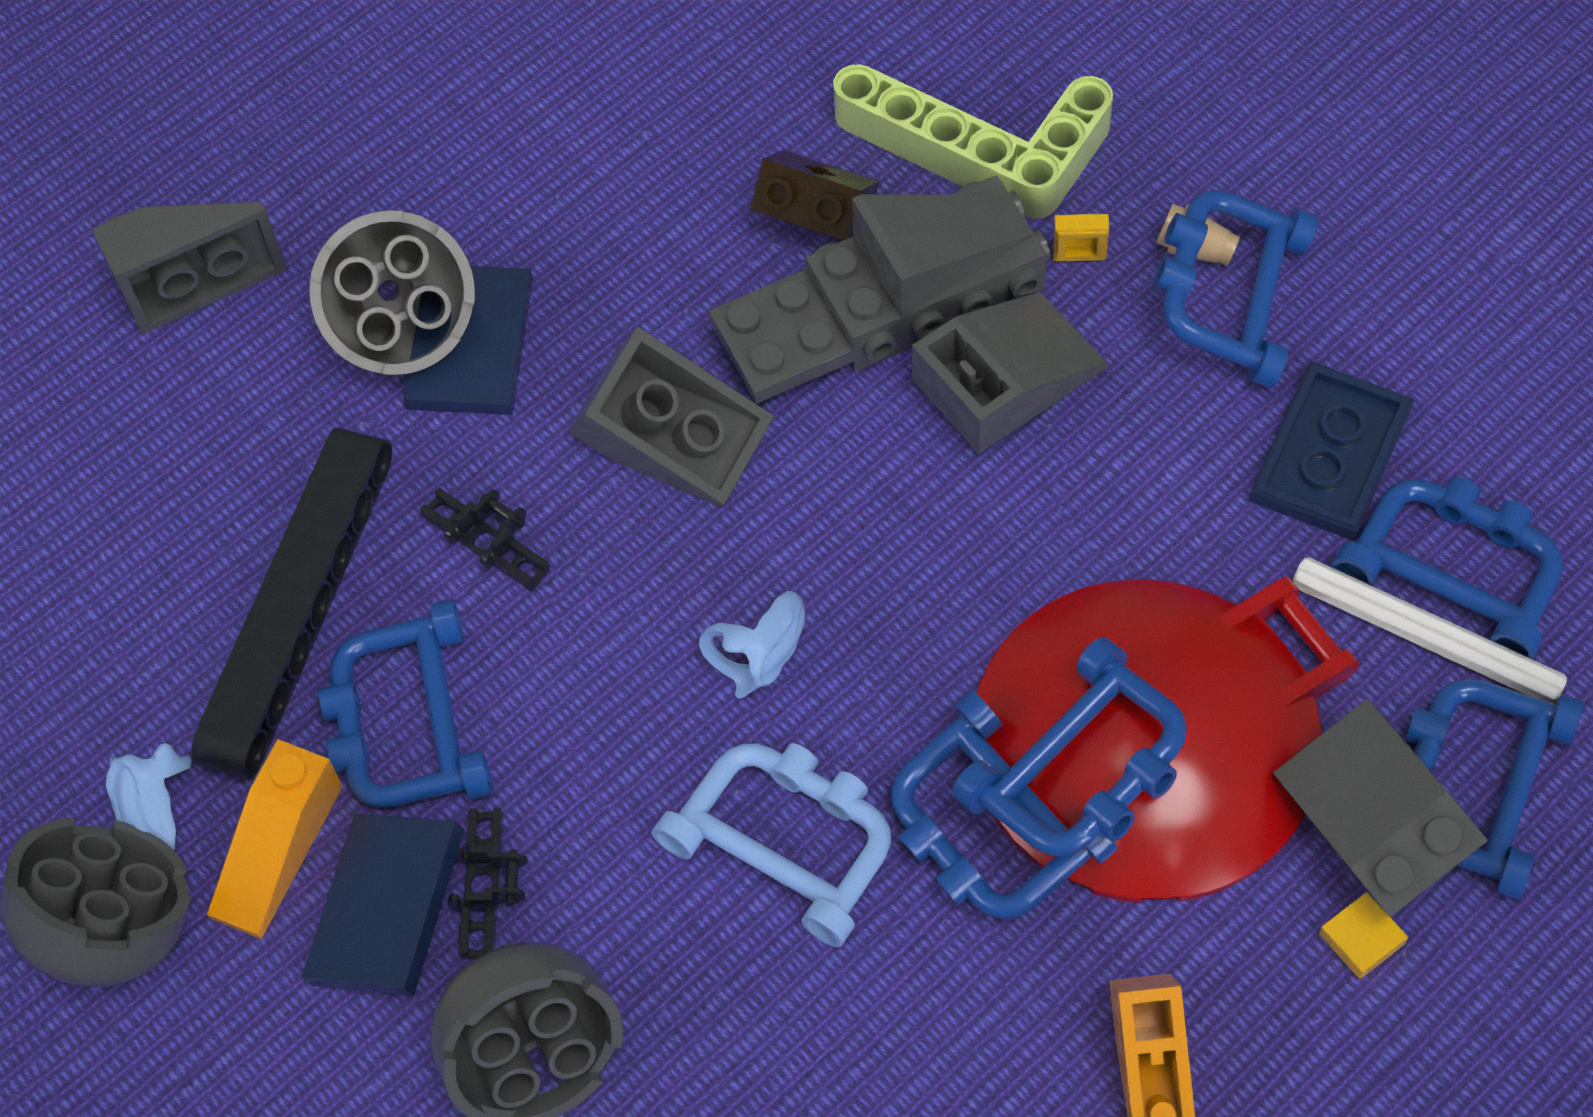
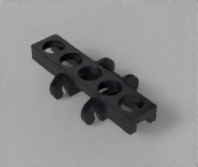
[420,488,551,592]
[448,808,528,959]

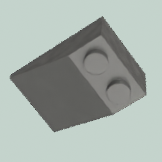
[92,202,288,335]
[567,326,774,507]
[1273,698,1488,917]

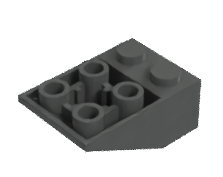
[912,292,1108,454]

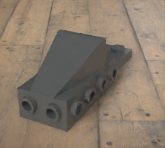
[708,175,1051,404]

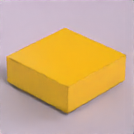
[1053,214,1109,262]
[1319,892,1408,980]

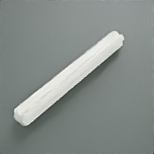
[1293,557,1567,704]

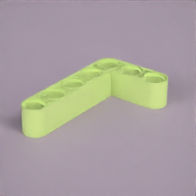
[833,64,1113,219]

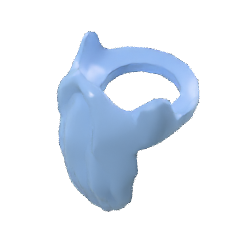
[699,591,805,699]
[105,743,192,850]

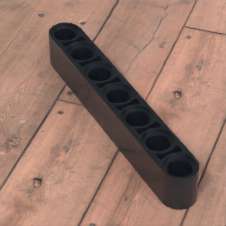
[191,427,392,780]

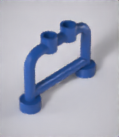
[1153,190,1319,389]
[1331,477,1564,660]
[318,598,493,808]
[953,637,1187,856]
[1405,679,1585,901]
[891,690,1119,919]

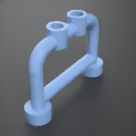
[651,743,891,947]

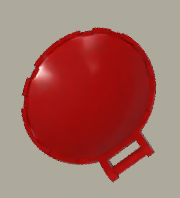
[973,577,1360,903]

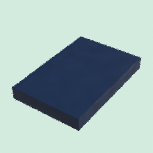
[403,266,533,415]
[1249,361,1415,541]
[301,813,465,996]

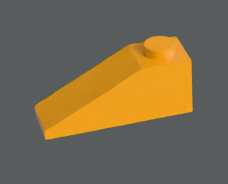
[207,739,343,939]
[1109,974,1195,1117]

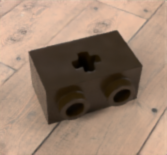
[750,150,880,240]

